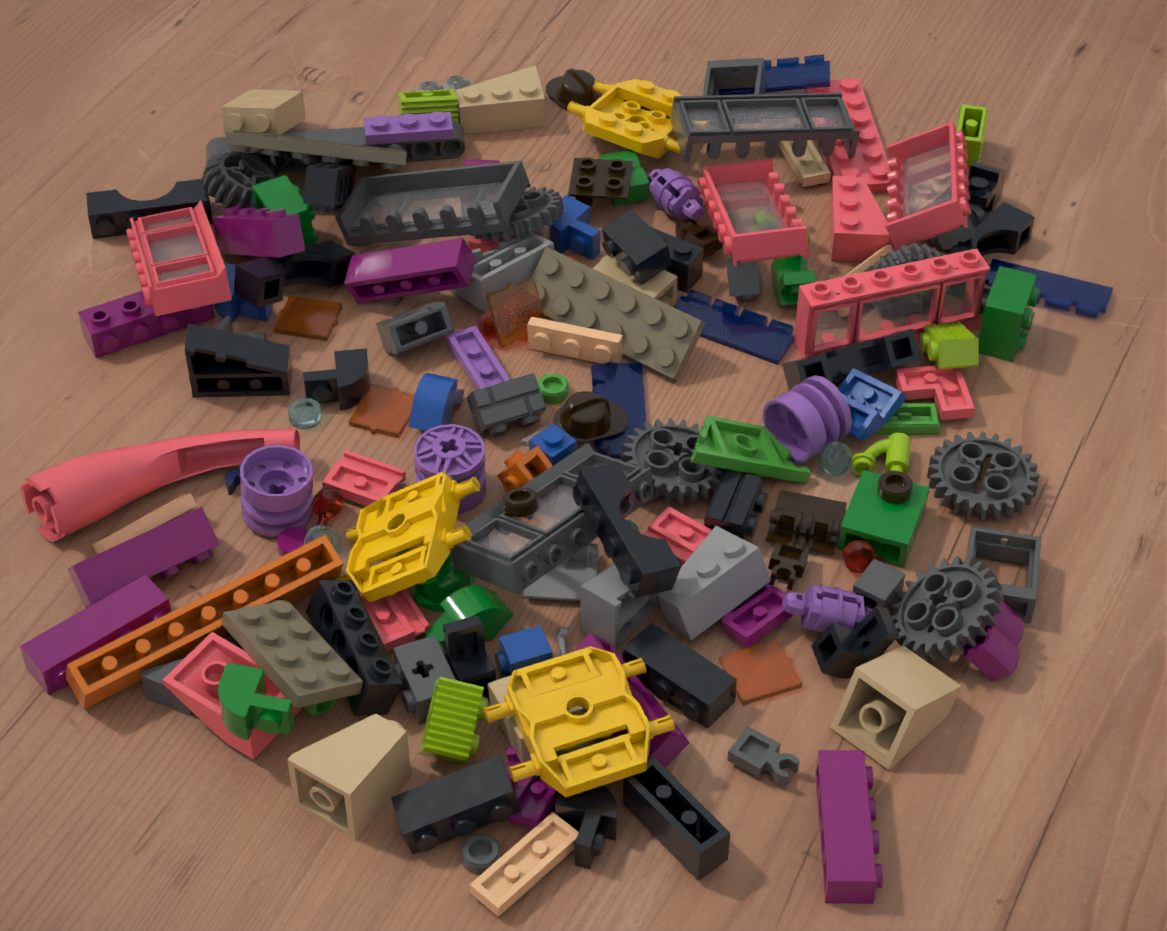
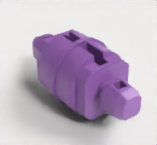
[648,168,704,221]
[782,585,873,633]

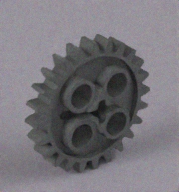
[470,187,564,242]
[621,418,726,505]
[927,432,1039,521]
[891,556,1004,662]

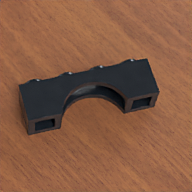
[86,179,213,239]
[941,202,1035,299]
[234,240,356,308]
[782,329,921,391]
[573,462,681,598]

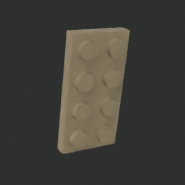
[222,600,363,708]

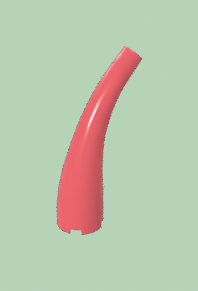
[21,428,301,542]

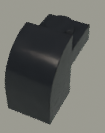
[967,161,1005,212]
[303,348,370,410]
[811,605,899,679]
[442,615,496,700]
[555,785,617,869]

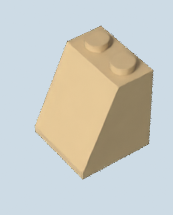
[830,646,962,770]
[287,714,411,840]

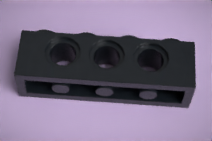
[303,162,357,212]
[306,580,403,716]

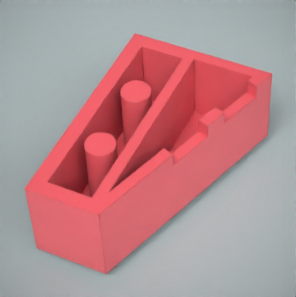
[830,175,894,262]

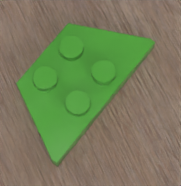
[691,415,811,484]

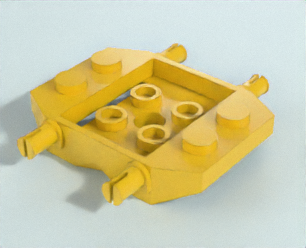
[567,79,710,159]
[335,471,480,603]
[483,646,675,797]

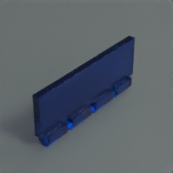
[718,54,831,95]
[985,259,1113,319]
[674,290,794,365]
[591,362,646,459]

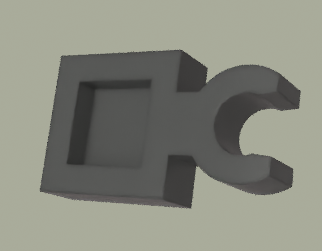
[727,726,800,786]

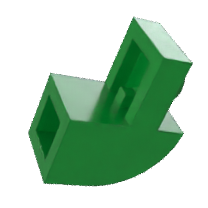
[771,255,816,306]
[425,585,514,651]
[218,662,295,740]

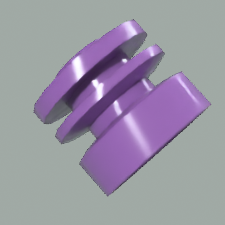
[762,375,852,463]
[414,424,486,515]
[240,445,313,537]

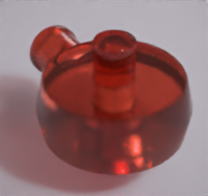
[312,487,343,530]
[842,540,885,573]

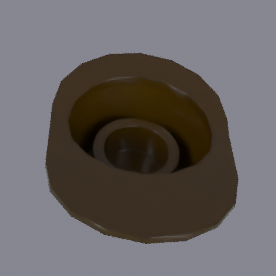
[546,69,602,110]
[553,391,628,444]

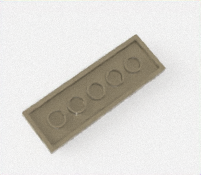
[225,129,407,170]
[519,247,706,381]

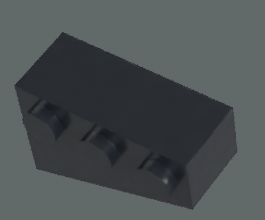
[185,323,292,397]

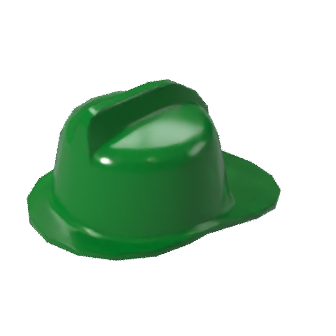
[413,549,475,612]

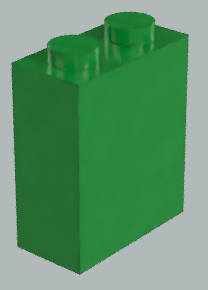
[837,470,930,568]

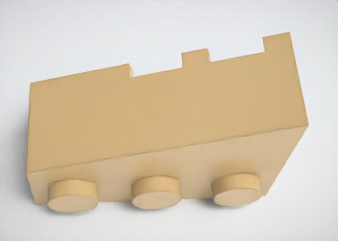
[456,65,545,135]

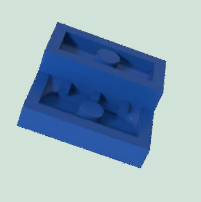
[838,368,906,441]

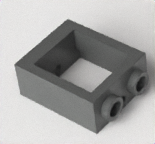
[703,58,767,127]
[965,526,1042,623]

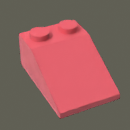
[162,632,302,760]

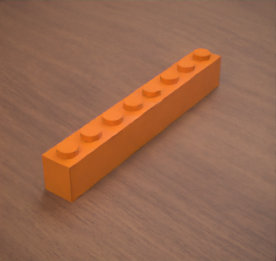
[66,535,344,710]

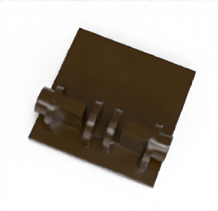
[568,157,633,208]
[766,490,847,554]

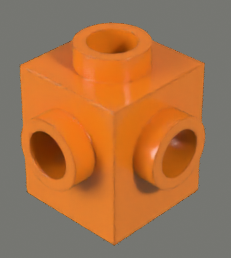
[497,446,553,492]

